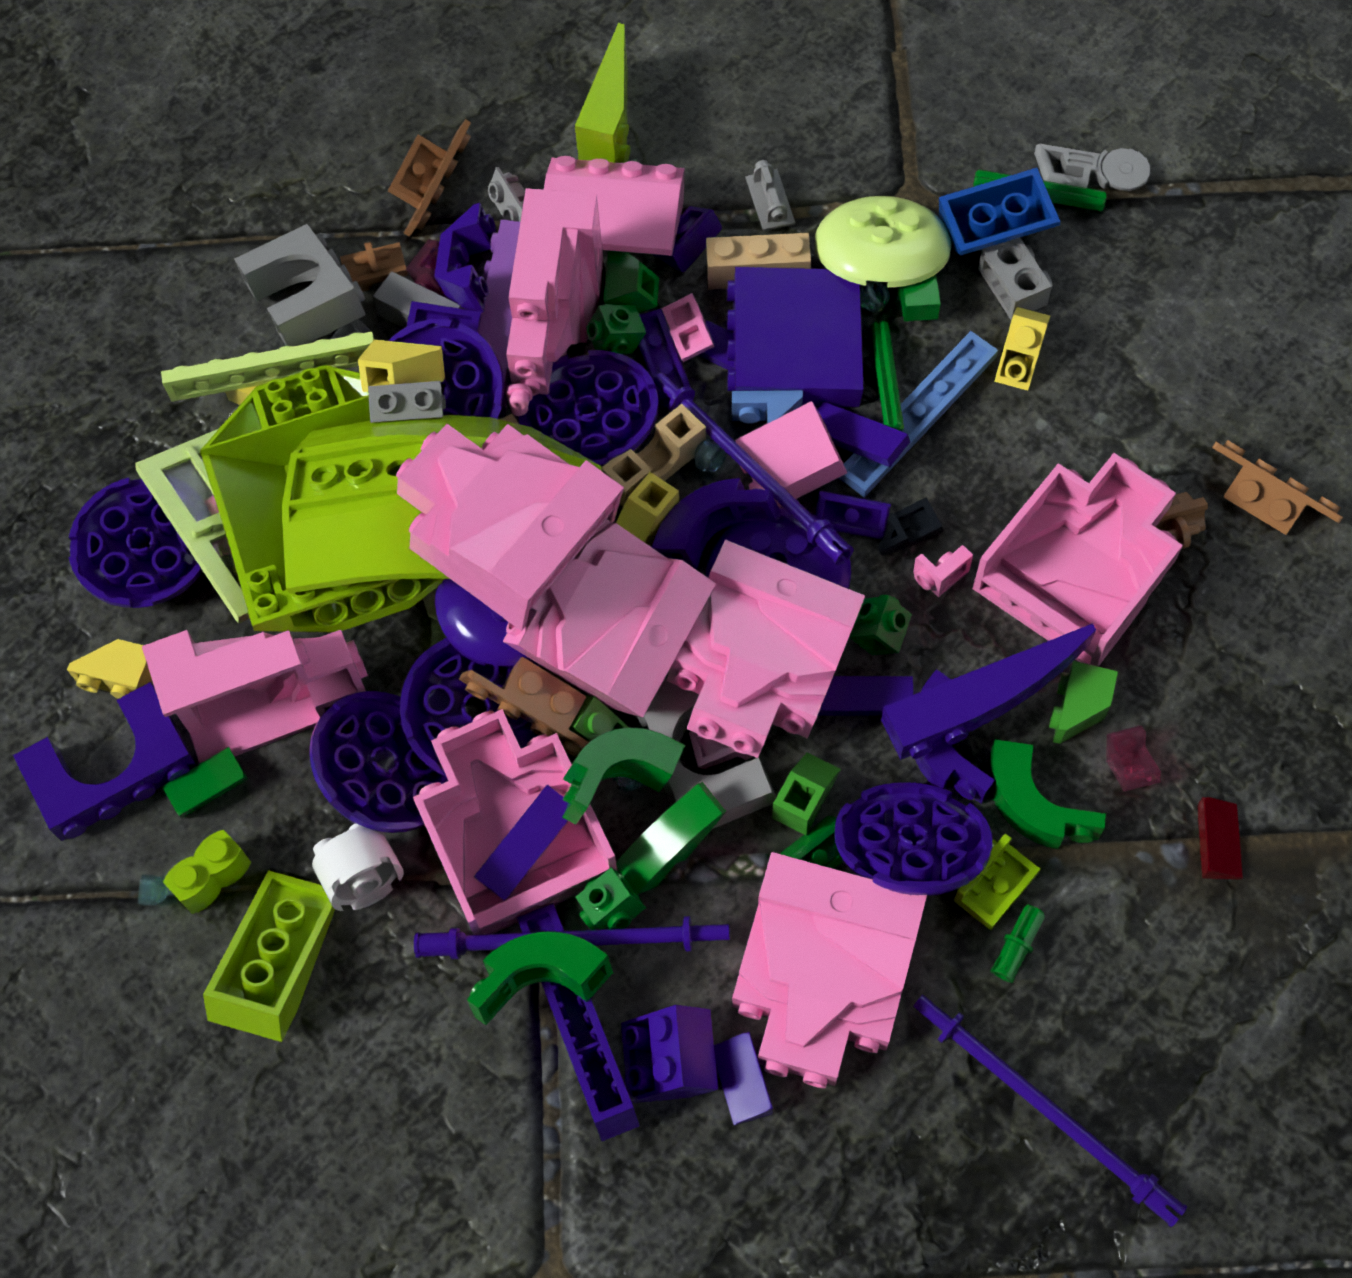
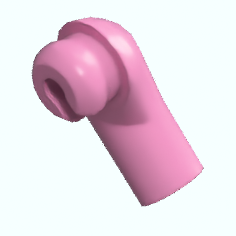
[505,383,533,416]

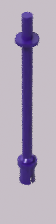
[653,372,854,565]
[414,916,730,960]
[913,994,1188,1227]

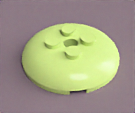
[815,196,952,288]

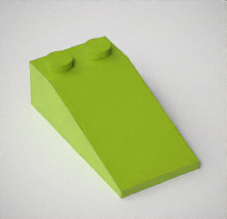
[575,23,631,163]
[203,870,335,1042]

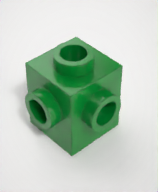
[586,304,646,354]
[849,595,912,655]
[575,867,647,930]

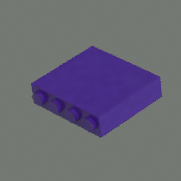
[727,267,863,407]

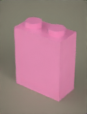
[735,401,847,507]

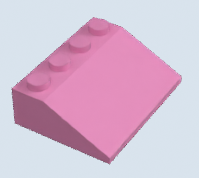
[544,156,685,256]

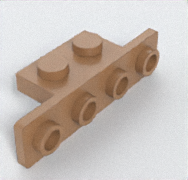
[388,119,471,237]
[1212,440,1343,535]
[459,657,589,757]

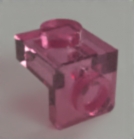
[406,239,445,297]
[1106,725,1161,791]

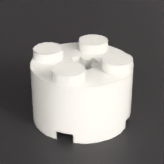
[312,823,404,911]

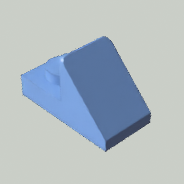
[732,390,803,424]

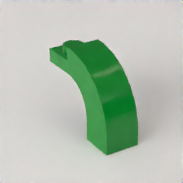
[562,728,685,825]
[988,740,1106,849]
[467,932,613,1025]

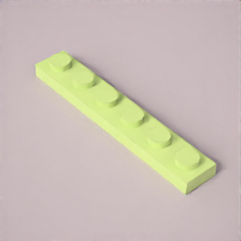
[161,332,375,402]

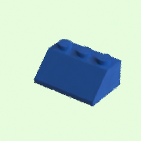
[939,168,1060,255]

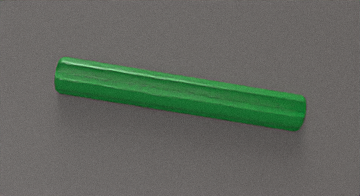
[973,169,1107,211]
[870,320,904,431]

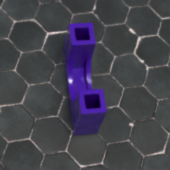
[13,682,197,841]

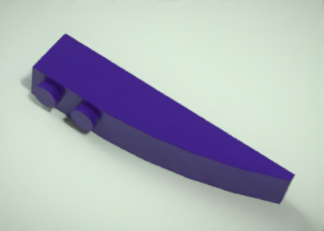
[881,623,1096,760]
[517,903,640,1142]

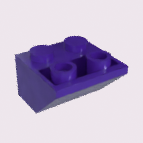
[621,1005,718,1103]

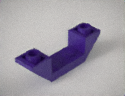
[434,203,496,313]

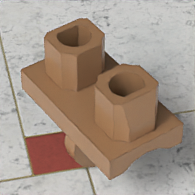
[340,242,408,292]
[1156,492,1208,549]

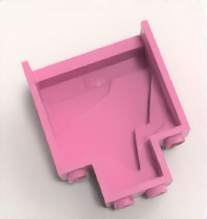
[506,188,605,396]
[396,424,624,631]
[973,453,1183,666]
[503,519,716,718]
[666,540,865,758]
[142,630,368,764]
[413,709,617,935]
[732,852,927,1088]

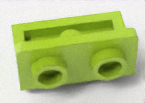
[954,833,1040,930]

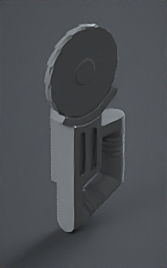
[1034,144,1151,191]

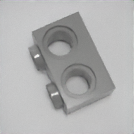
[978,238,1052,320]

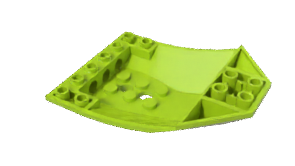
[200,365,445,632]
[282,415,603,594]

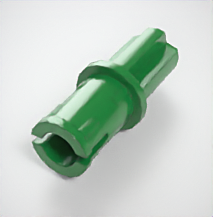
[990,904,1045,983]

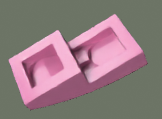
[661,293,714,362]

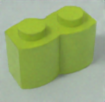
[163,830,251,914]

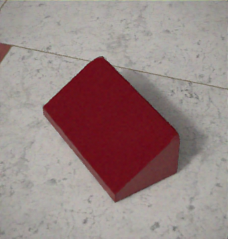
[1197,797,1243,880]

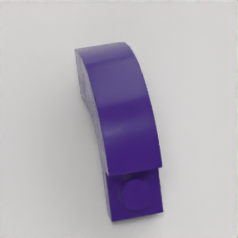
[652,478,781,570]
[915,669,995,804]

